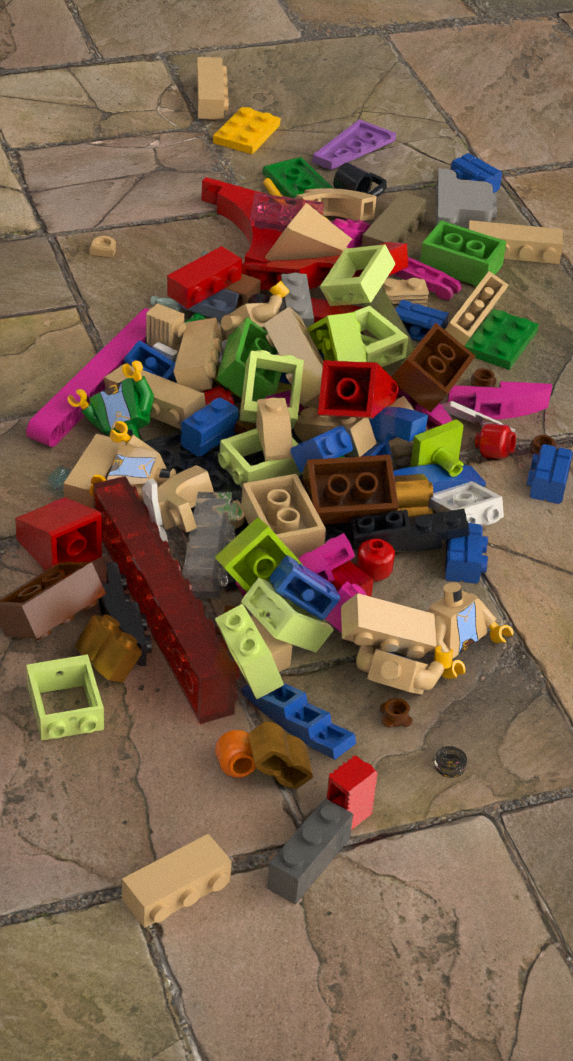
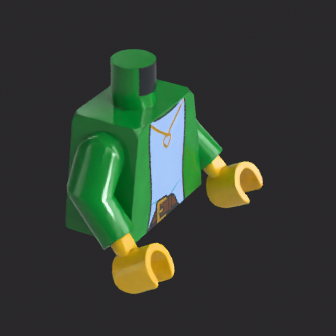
[68,360,154,439]

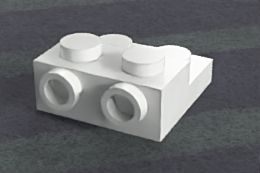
[428,481,504,525]

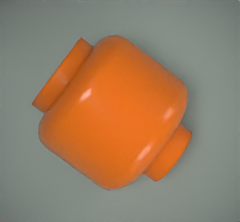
[215,730,256,778]

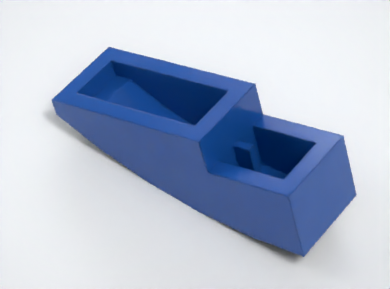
[369,407,428,442]

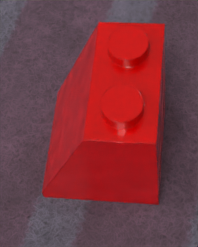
[318,360,392,418]
[15,497,102,571]

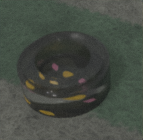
[434,746,467,778]

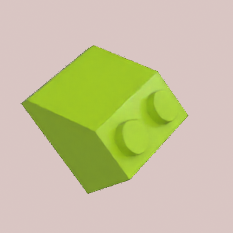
[215,517,303,592]

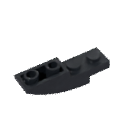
[351,508,470,551]
[98,562,152,666]

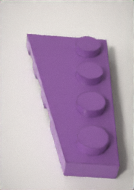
[312,119,396,170]

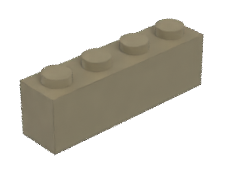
[362,191,428,247]

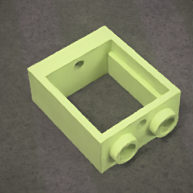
[320,244,395,306]
[355,306,408,367]
[239,350,304,429]
[218,428,302,487]
[241,578,334,652]
[215,604,284,699]
[26,654,104,741]

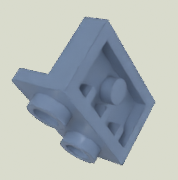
[178,289,239,320]

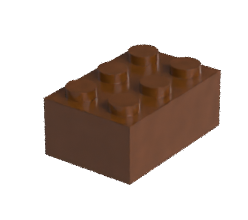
[391,323,476,413]
[302,455,399,524]
[0,562,106,640]

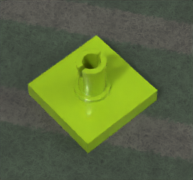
[410,419,464,477]

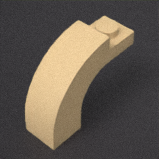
[295,188,377,221]
[157,465,216,532]

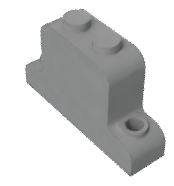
[436,168,497,229]

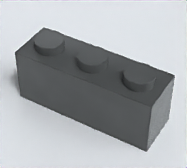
[267,798,353,905]

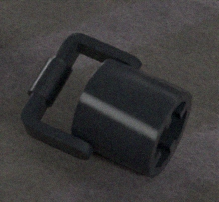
[333,163,387,198]

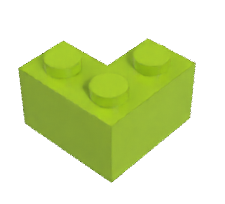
[307,312,367,362]

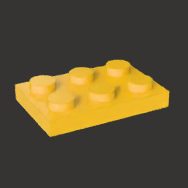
[213,107,281,154]

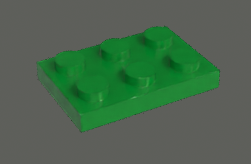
[464,309,539,370]

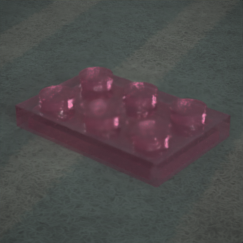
[249,193,324,232]

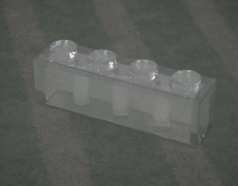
[182,492,239,598]

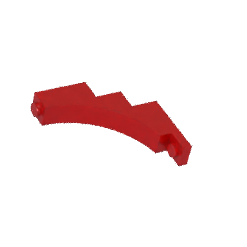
[201,177,283,263]
[242,242,409,290]

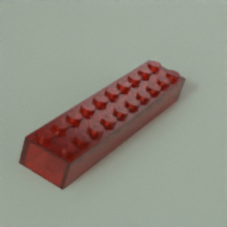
[93,476,240,724]

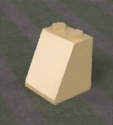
[265,203,352,261]

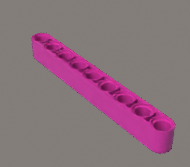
[26,308,150,447]

